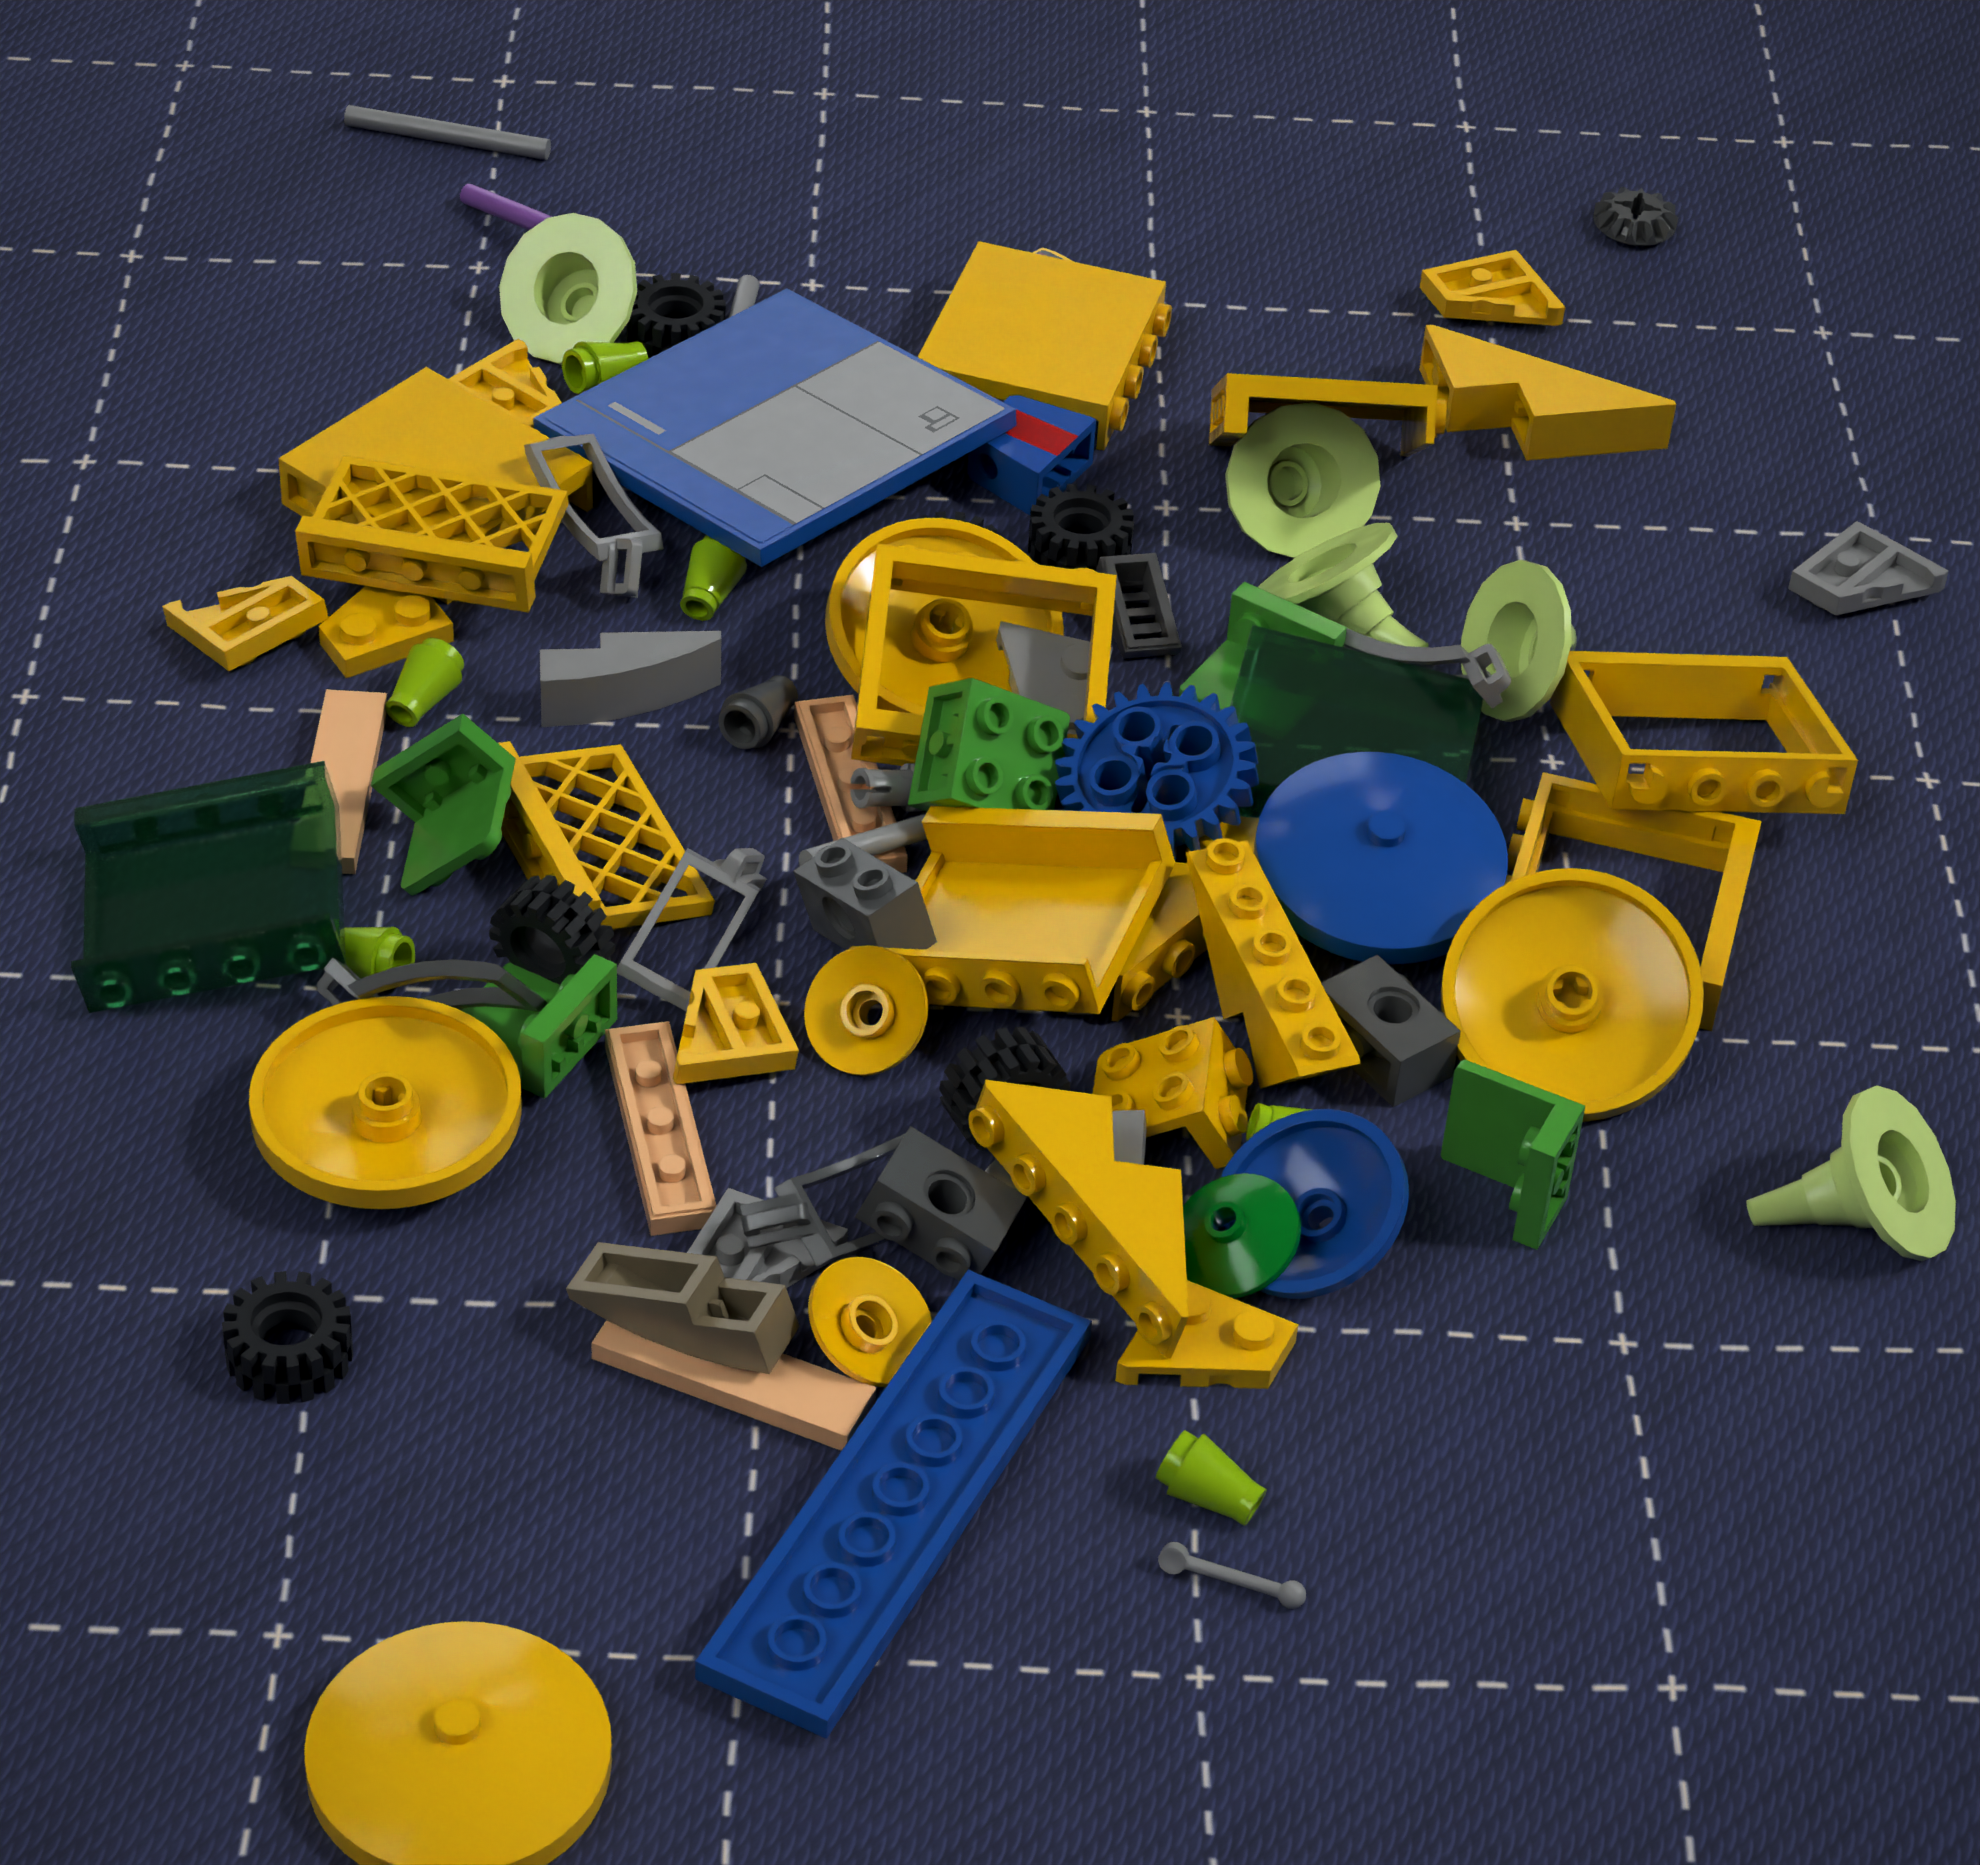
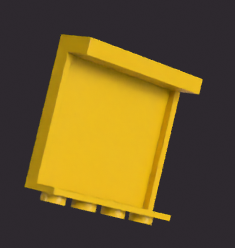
[918,241,1172,451]
[278,367,593,605]
[1209,373,1447,457]
[849,806,1175,1014]

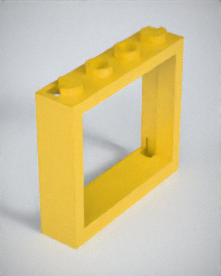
[851,543,1117,766]
[1550,651,1858,814]
[1505,772,1762,1031]

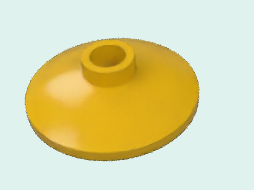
[804,945,928,1076]
[808,1257,933,1387]

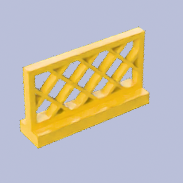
[295,455,569,613]
[498,741,715,929]

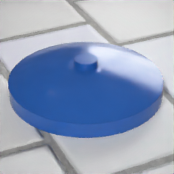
[1254,752,1508,964]

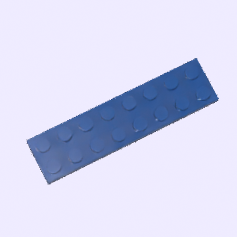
[695,1270,1092,1739]

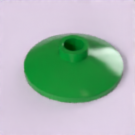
[1183,1173,1301,1299]

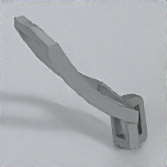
[524,434,664,598]
[1344,628,1511,708]
[617,848,767,1012]

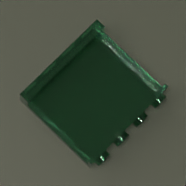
[1230,625,1483,818]
[71,761,346,1013]

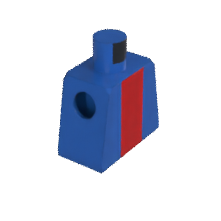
[967,395,1096,515]

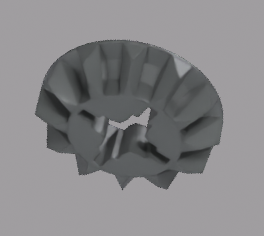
[1593,187,1678,246]

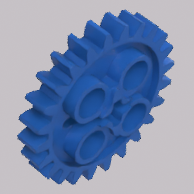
[1055,682,1259,861]

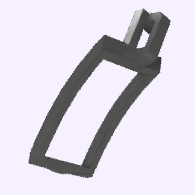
[317,958,547,1012]
[740,1133,906,1267]

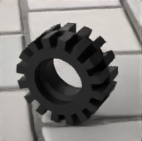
[627,273,726,359]
[1028,484,1134,571]
[489,875,615,985]
[939,1026,1070,1151]
[222,1271,353,1404]

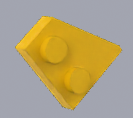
[1419,250,1565,326]
[449,339,562,428]
[162,576,329,671]
[318,586,454,678]
[673,963,799,1084]
[1115,1280,1298,1389]

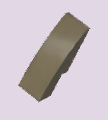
[566,1242,800,1374]

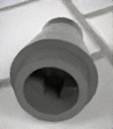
[718,675,798,749]

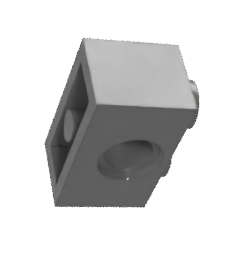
[793,838,937,950]
[1321,955,1461,1107]
[855,1126,1027,1281]

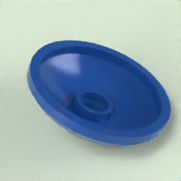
[1220,1109,1409,1299]

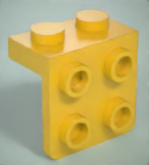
[1092,1017,1253,1169]

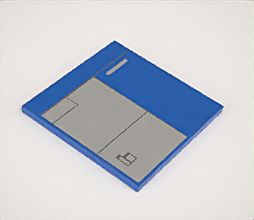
[533,288,1017,567]

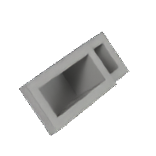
[540,631,721,727]

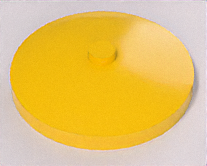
[825,518,1064,715]
[1441,868,1704,1122]
[249,996,522,1209]
[304,1621,612,1865]

